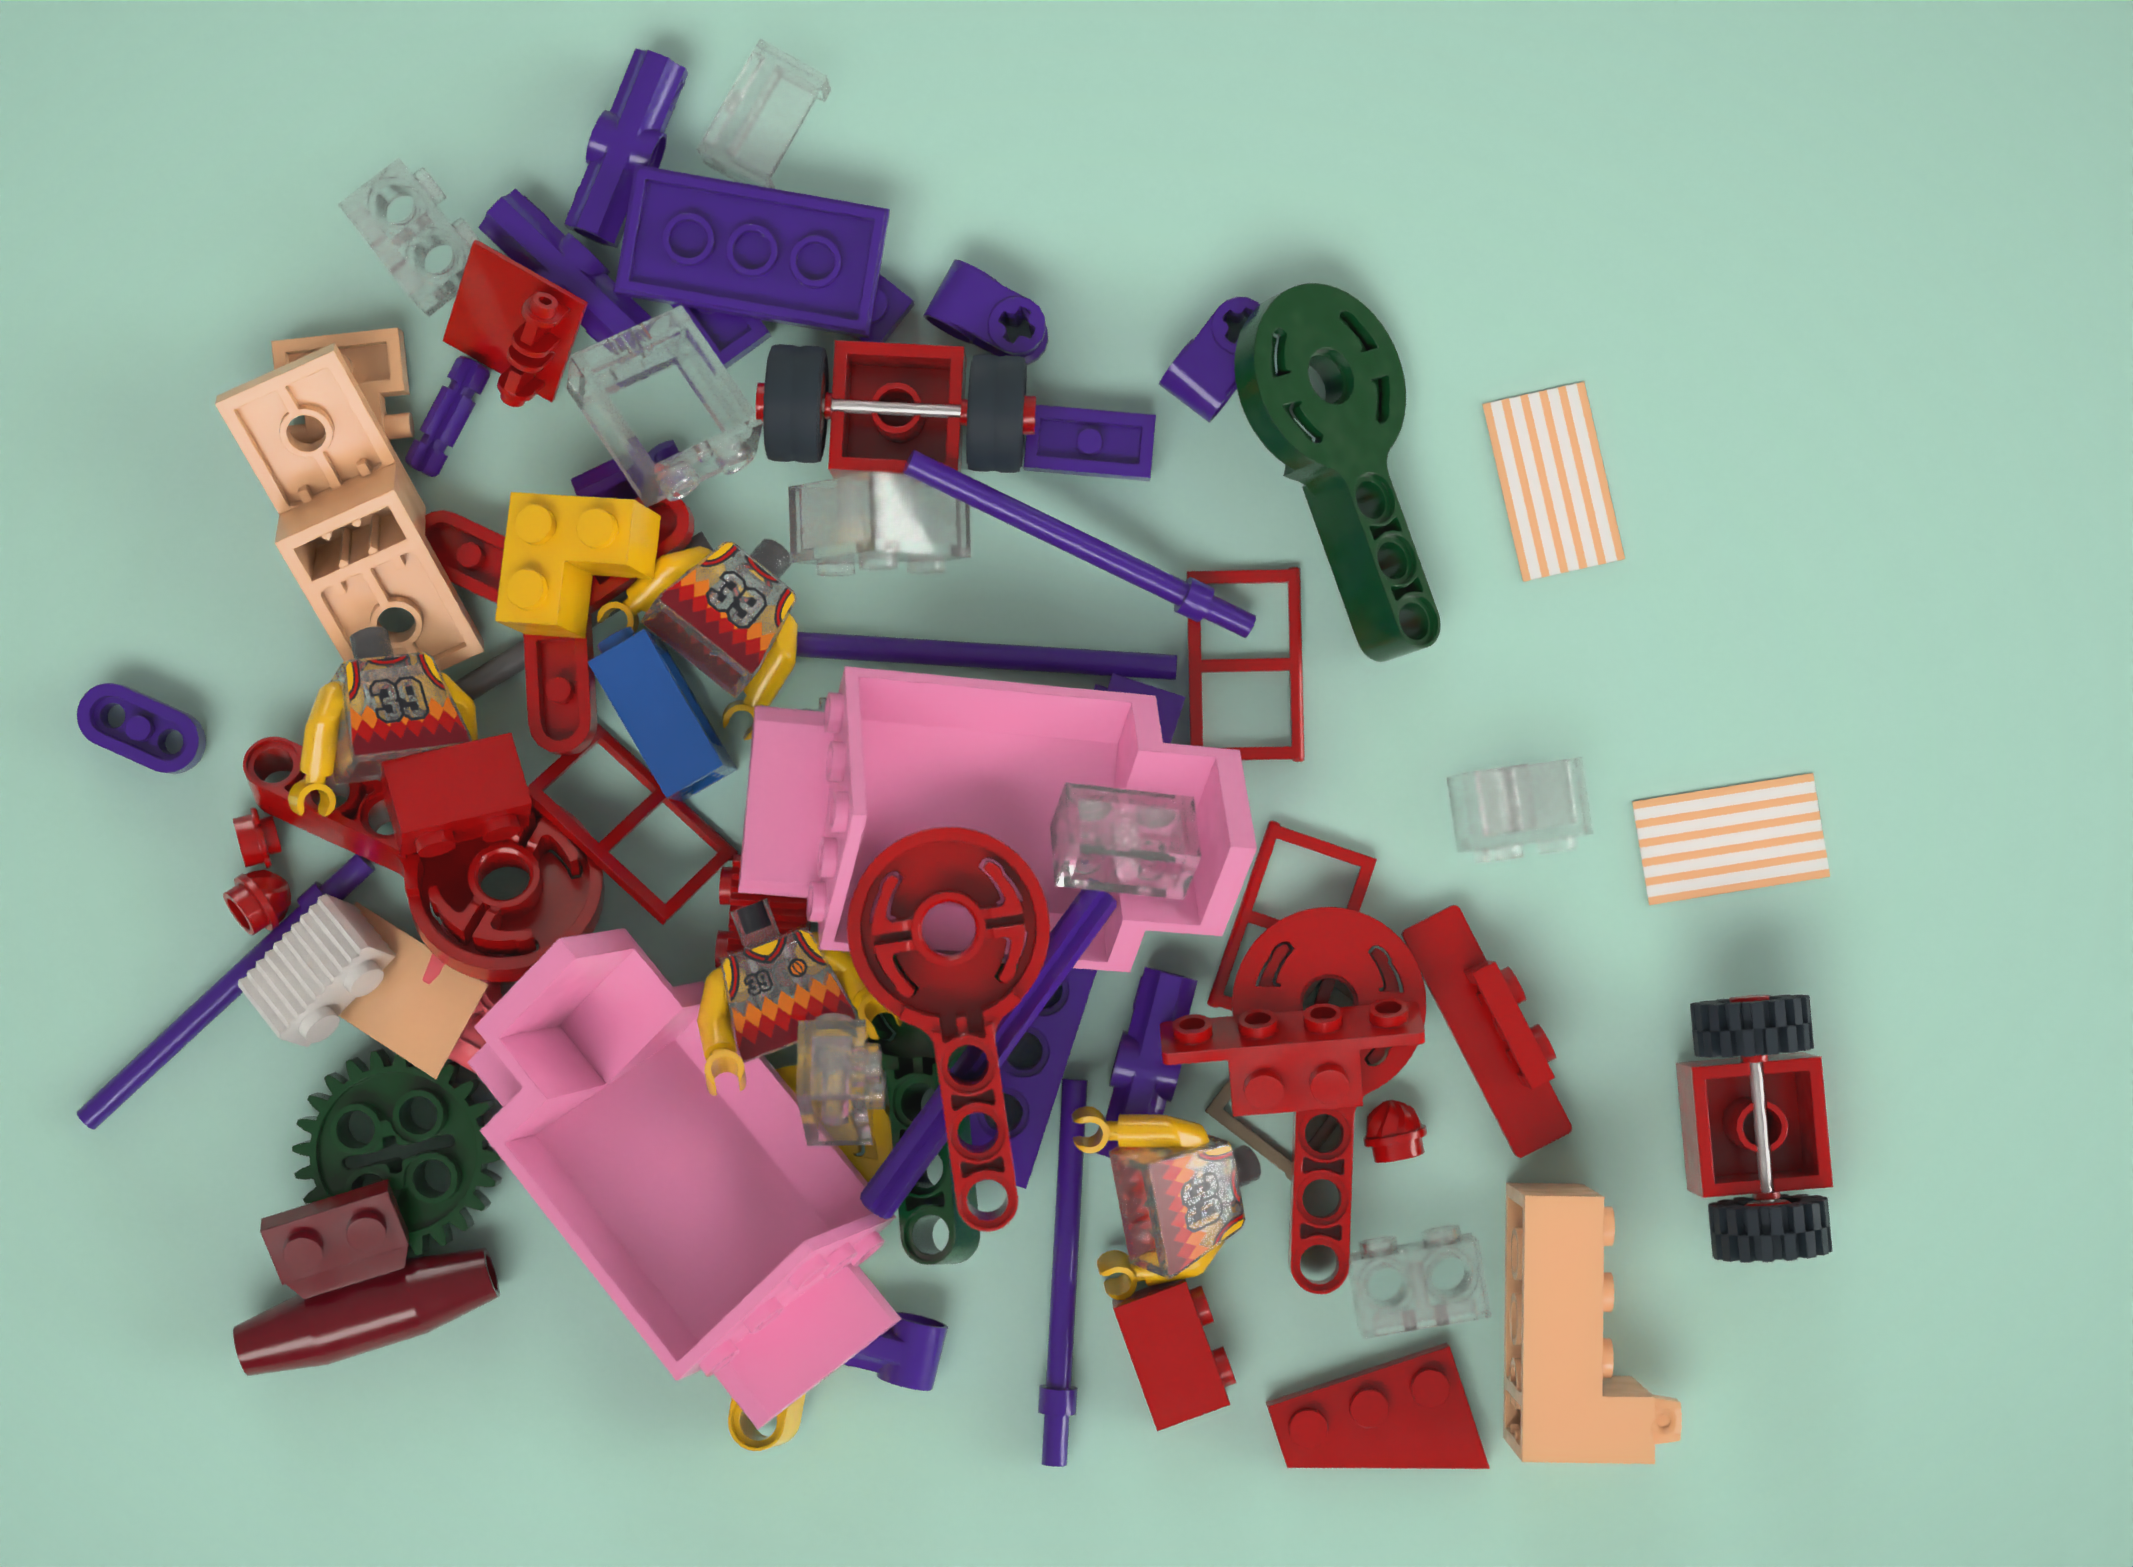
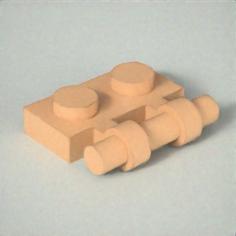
[271,327,415,443]

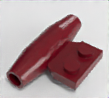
[233,1179,500,1376]

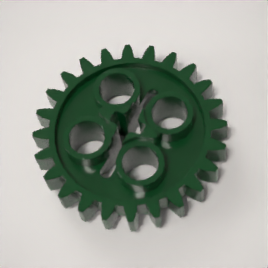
[292,1049,502,1255]

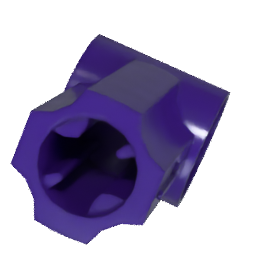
[844,1312,948,1391]

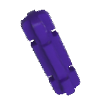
[405,356,490,477]

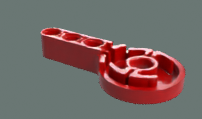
[243,737,605,982]
[847,826,1050,1232]
[1232,907,1427,1294]

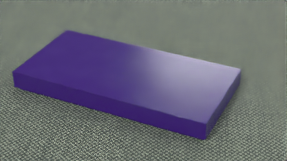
[614,164,890,339]

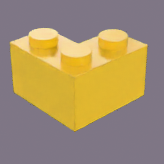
[495,492,661,639]

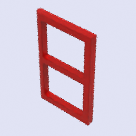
[1186,567,1305,762]
[527,723,738,925]
[1207,821,1377,1011]

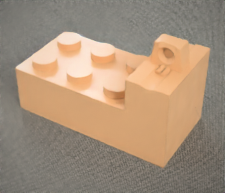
[1503,1182,1682,1464]

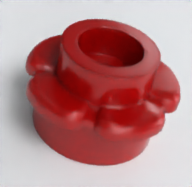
[233,808,282,869]

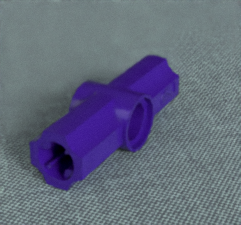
[564,48,688,248]
[478,188,656,362]
[1097,966,1198,1159]

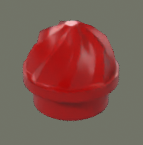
[223,869,291,936]
[1363,1100,1427,1163]

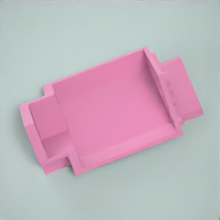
[738,666,1257,972]
[467,928,902,1430]

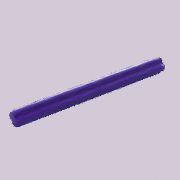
[860,882,1117,1220]

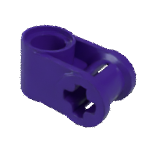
[923,259,1048,365]
[1159,297,1260,423]

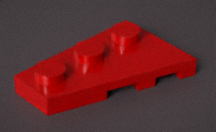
[1266,1343,1490,1469]

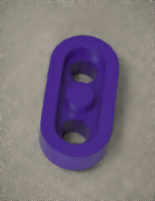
[77,683,206,774]

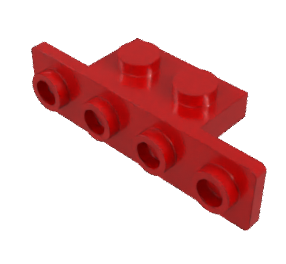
[1401,905,1572,1158]
[1160,998,1425,1117]

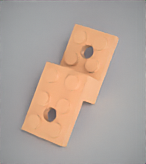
[215,343,484,703]

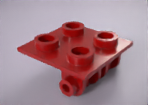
[442,239,588,407]

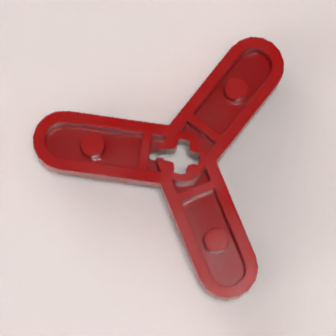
[425,490,694,756]

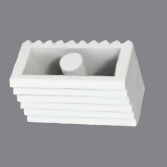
[238,894,396,1047]

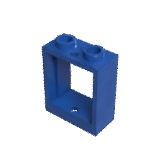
[588,627,737,801]

